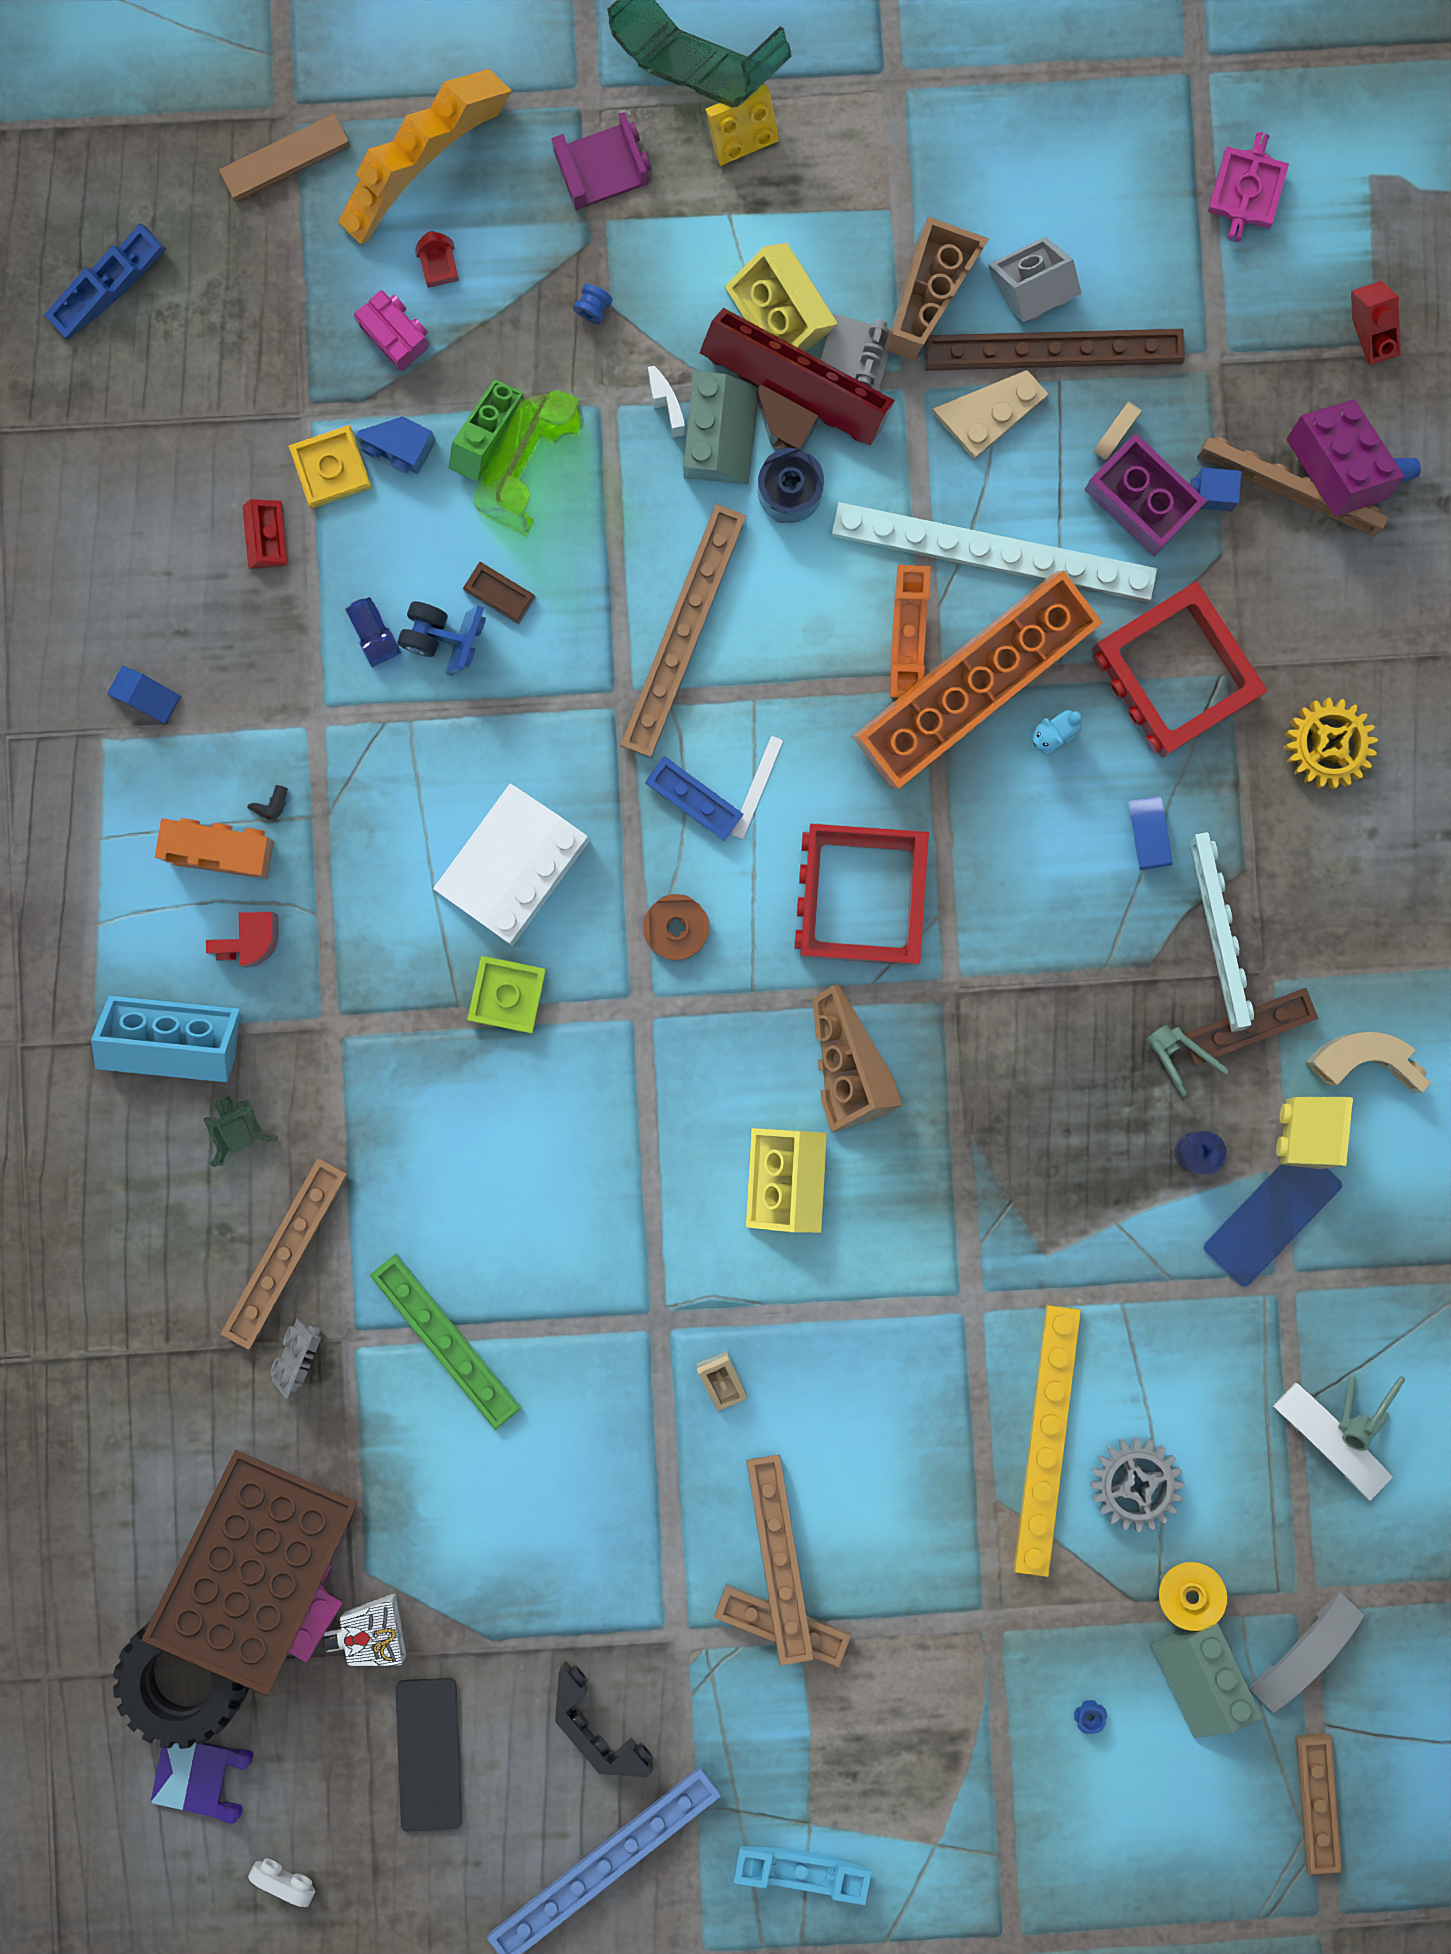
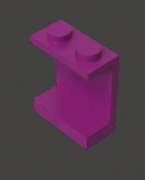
[551,112,651,210]

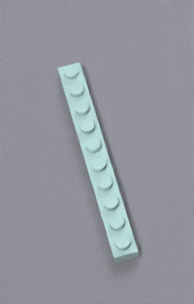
[831,502,1157,603]

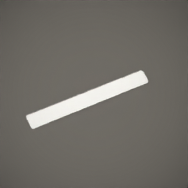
[732,736,783,839]

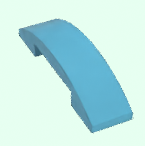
[733,1846,872,1905]

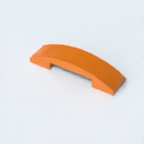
[890,564,931,698]

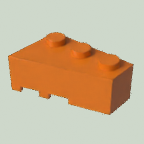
[155,818,274,879]

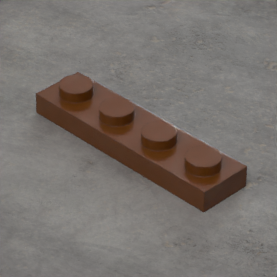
[1184,988,1318,1066]

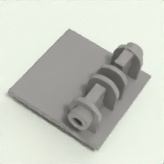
[820,314,890,391]
[271,1318,322,1399]

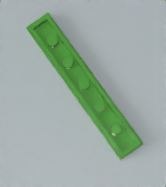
[369,1254,522,1430]

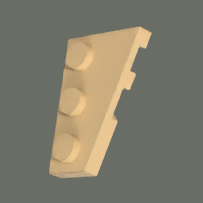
[932,370,1048,460]

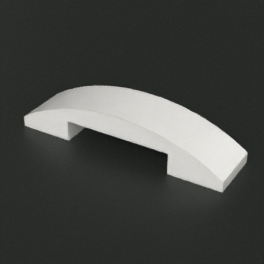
[1273,1382,1393,1501]

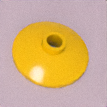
[1159,1562,1227,1631]

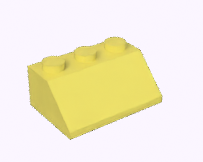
[725,243,838,351]
[746,1128,827,1233]

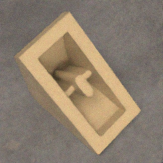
[696,1350,748,1411]

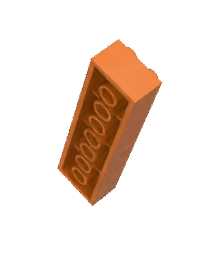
[851,570,1103,789]

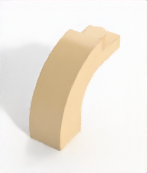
[1305,1032,1431,1093]

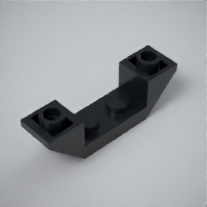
[555,1661,653,1777]

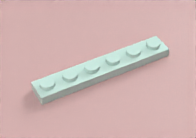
[1189,832,1254,1032]

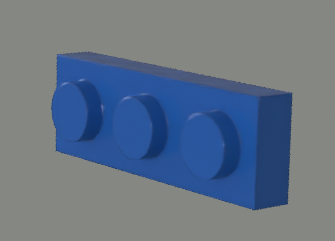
[645,756,744,842]

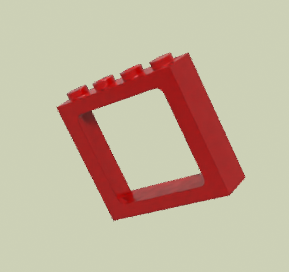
[1092,581,1268,758]
[794,823,929,966]

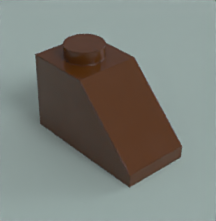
[757,385,818,451]

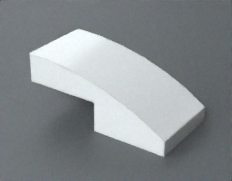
[648,366,685,437]

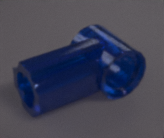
[345,597,401,668]

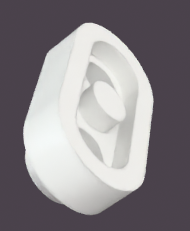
[248,1859,315,1907]

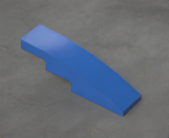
[44,223,166,339]

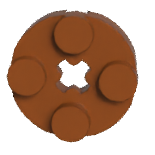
[643,894,709,961]

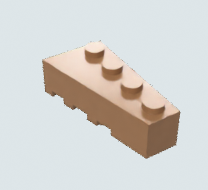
[884,217,989,360]

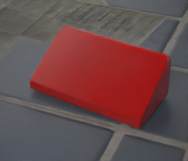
[243,499,287,569]

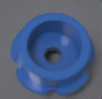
[1074,1700,1107,1734]

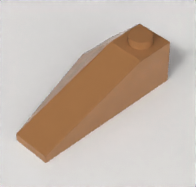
[813,985,903,1132]

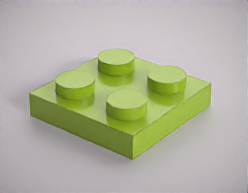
[467,956,547,1034]

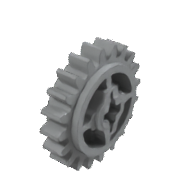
[1090,1437,1185,1532]

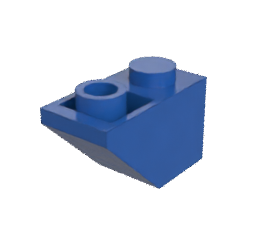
[356,416,436,474]

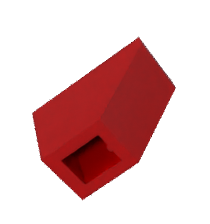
[1351,281,1401,365]

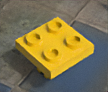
[705,84,779,166]

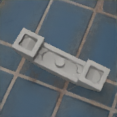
[1249,1591,1365,1713]

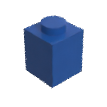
[1190,467,1241,512]

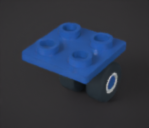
[397,601,486,675]

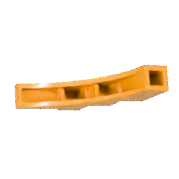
[338,69,512,244]

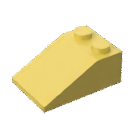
[1276,1097,1353,1169]

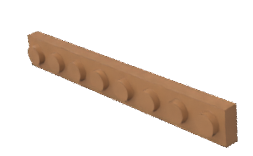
[621,504,746,759]

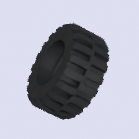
[113,1622,249,1749]

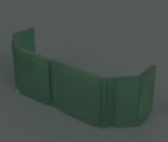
[607,0,792,107]

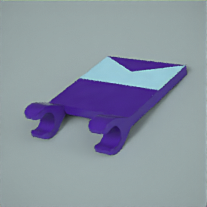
[150,1742,253,1824]

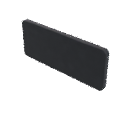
[396,1678,462,1832]

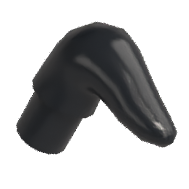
[247,785,288,821]

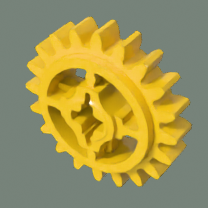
[1284,698,1378,790]

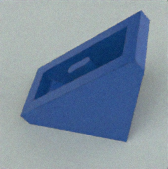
[107,665,181,725]

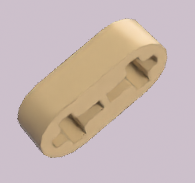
[1093,401,1142,461]

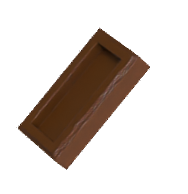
[463,562,536,625]

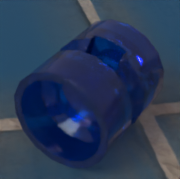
[1175,1131,1227,1174]

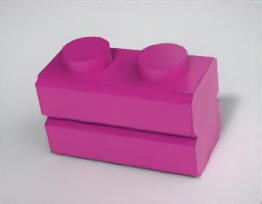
[353,290,429,371]

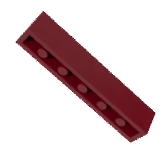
[699,307,895,446]

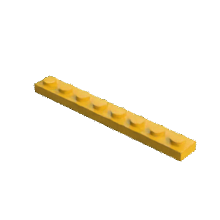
[1014,1305,1081,1577]

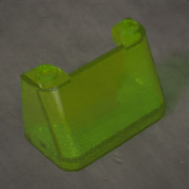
[473,390,584,537]

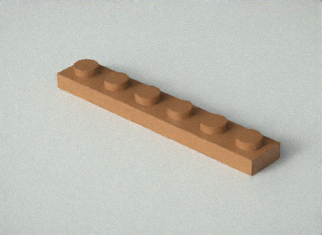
[1197,437,1388,536]
[220,1158,349,1350]
[746,1455,814,1666]

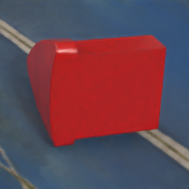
[415,231,459,288]

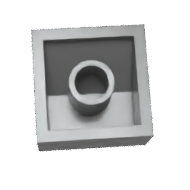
[988,236,1082,322]

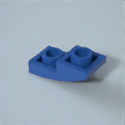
[1129,796,1173,870]

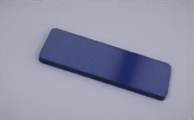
[1203,1164,1342,1287]

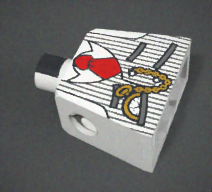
[324,1594,407,1666]

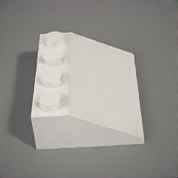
[433,783,590,946]

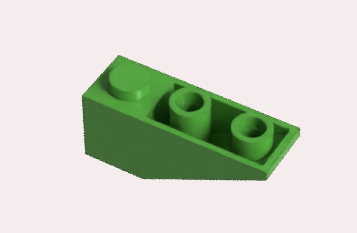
[448,379,524,482]

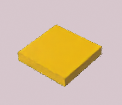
[288,425,372,509]

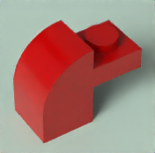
[206,912,278,968]

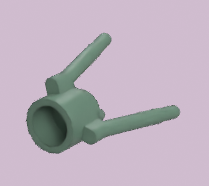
[1146,1024,1229,1097]
[1338,1376,1405,1451]

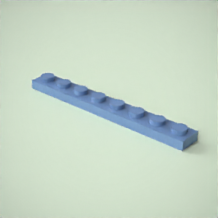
[487,1765,721,1954]

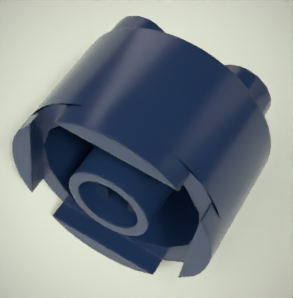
[757,448,824,523]

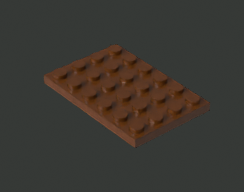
[141,1450,357,1697]

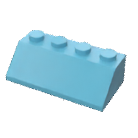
[91,996,240,1082]

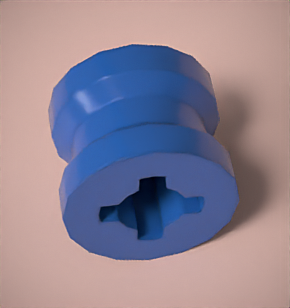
[573,284,613,324]

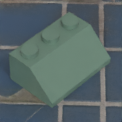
[683,371,758,484]
[1150,1623,1262,1738]

